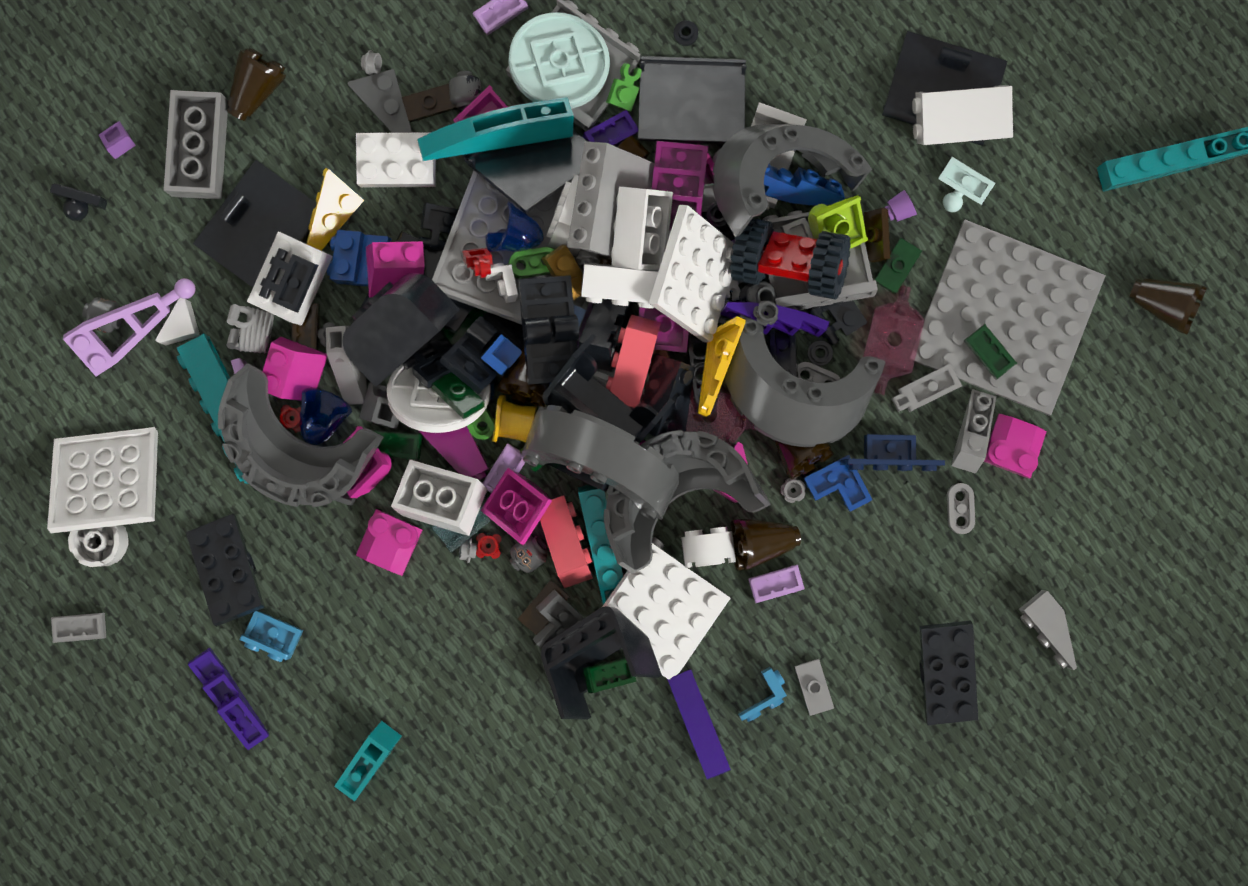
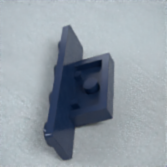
[840,434,945,471]

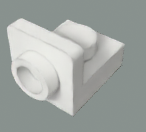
[485,263,518,303]

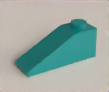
[334,721,402,801]

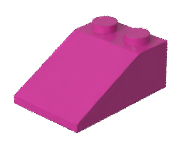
[480,468,552,545]

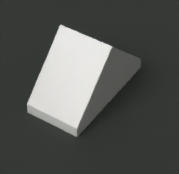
[155,298,200,345]

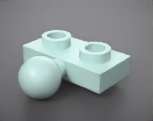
[938,157,995,212]

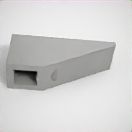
[326,326,367,405]
[951,389,997,473]
[1019,590,1077,670]

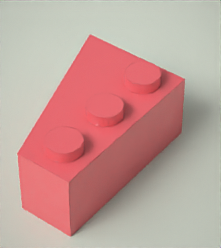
[606,315,661,408]
[540,495,593,588]

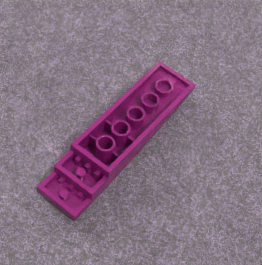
[639,141,708,353]

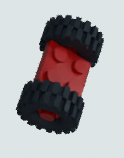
[730,218,851,300]

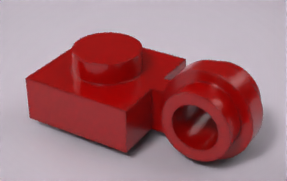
[462,248,493,278]

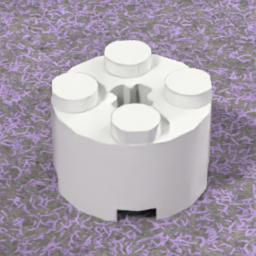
[68,525,128,567]
[681,527,736,568]

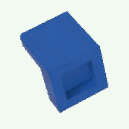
[481,334,522,376]

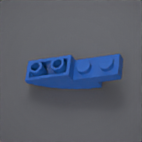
[764,164,845,205]

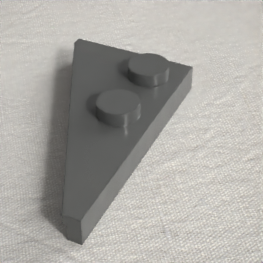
[348,69,412,133]

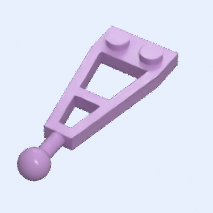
[63,278,195,376]

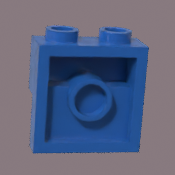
[327,230,392,287]

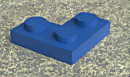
[803,455,872,512]

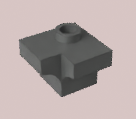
[359,382,399,430]

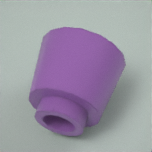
[884,190,917,222]

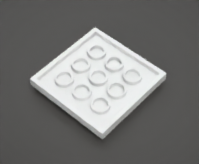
[649,205,734,342]
[47,427,158,533]
[603,543,730,679]

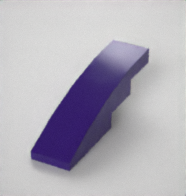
[582,110,638,147]
[721,302,830,337]
[188,648,269,750]
[667,670,731,780]

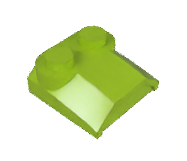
[808,195,868,249]

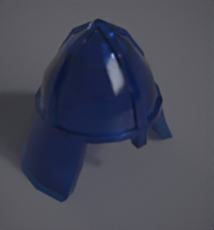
[485,201,544,252]
[299,388,352,445]

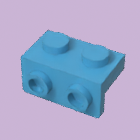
[239,610,303,662]

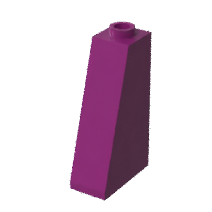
[418,426,490,480]

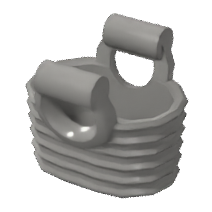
[227,304,274,354]

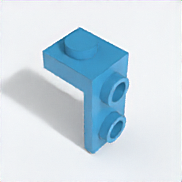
[738,667,787,722]

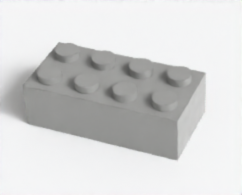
[164,90,228,199]

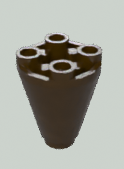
[227,47,286,121]
[1129,278,1207,335]
[497,346,549,407]
[774,440,834,479]
[731,519,801,571]

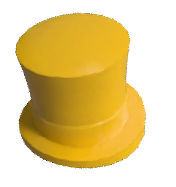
[492,395,537,442]

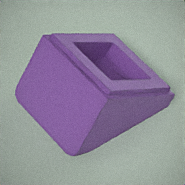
[99,121,136,159]

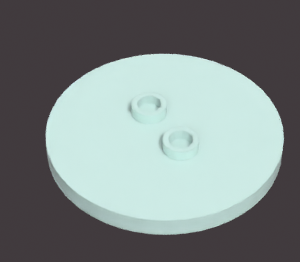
[508,12,610,109]

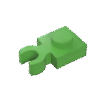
[606,63,642,112]

